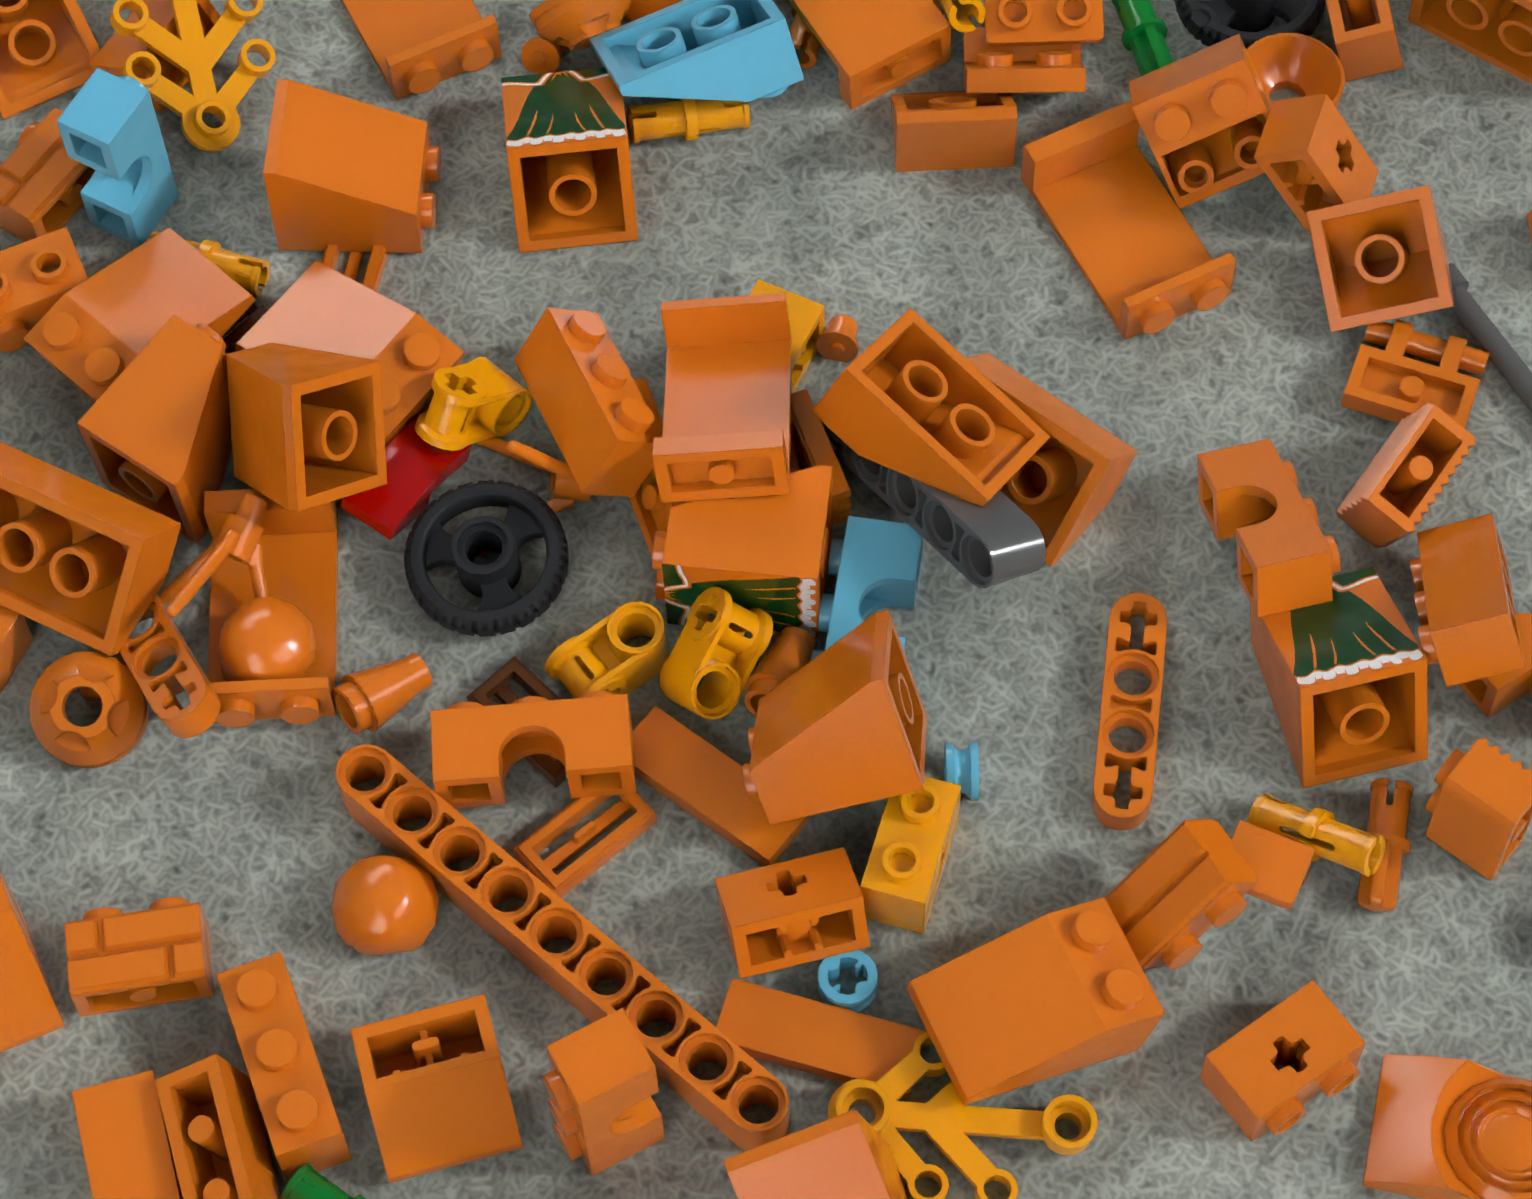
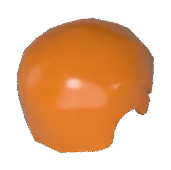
[218,597,316,682]
[331,855,439,956]

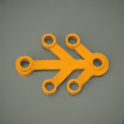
[110,0,276,152]
[827,1032,1098,1199]

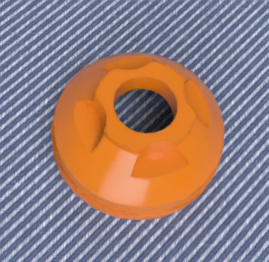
[529,0,632,52]
[1246,33,1345,108]
[29,650,150,768]

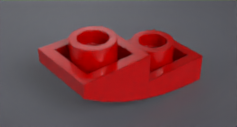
[340,411,472,540]

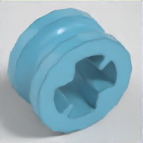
[944,742,979,801]
[817,950,878,1013]

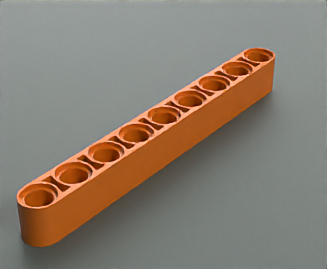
[335,744,790,1151]

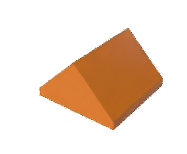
[890,90,1017,172]
[1307,185,1454,332]

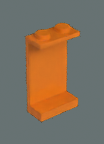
[341,0,502,100]
[789,0,951,110]
[1021,101,1237,340]
[652,293,792,503]
[204,489,338,728]

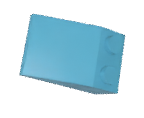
[589,0,804,102]

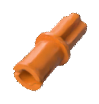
[1357,778,1414,913]

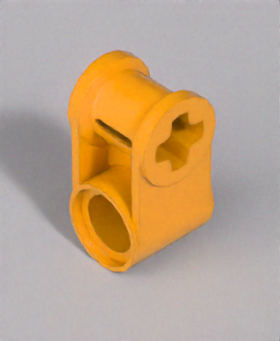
[415,357,533,451]
[660,586,773,720]
[544,601,669,698]

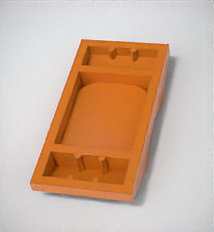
[1362,1054,1532,1199]

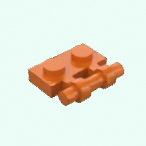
[1341,319,1490,428]

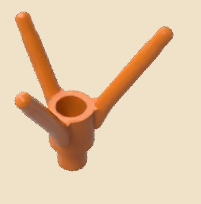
[477,437,614,556]
[159,493,269,618]

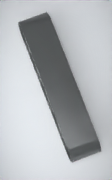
[821,421,1046,588]

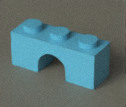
[56,68,179,247]
[811,516,923,661]

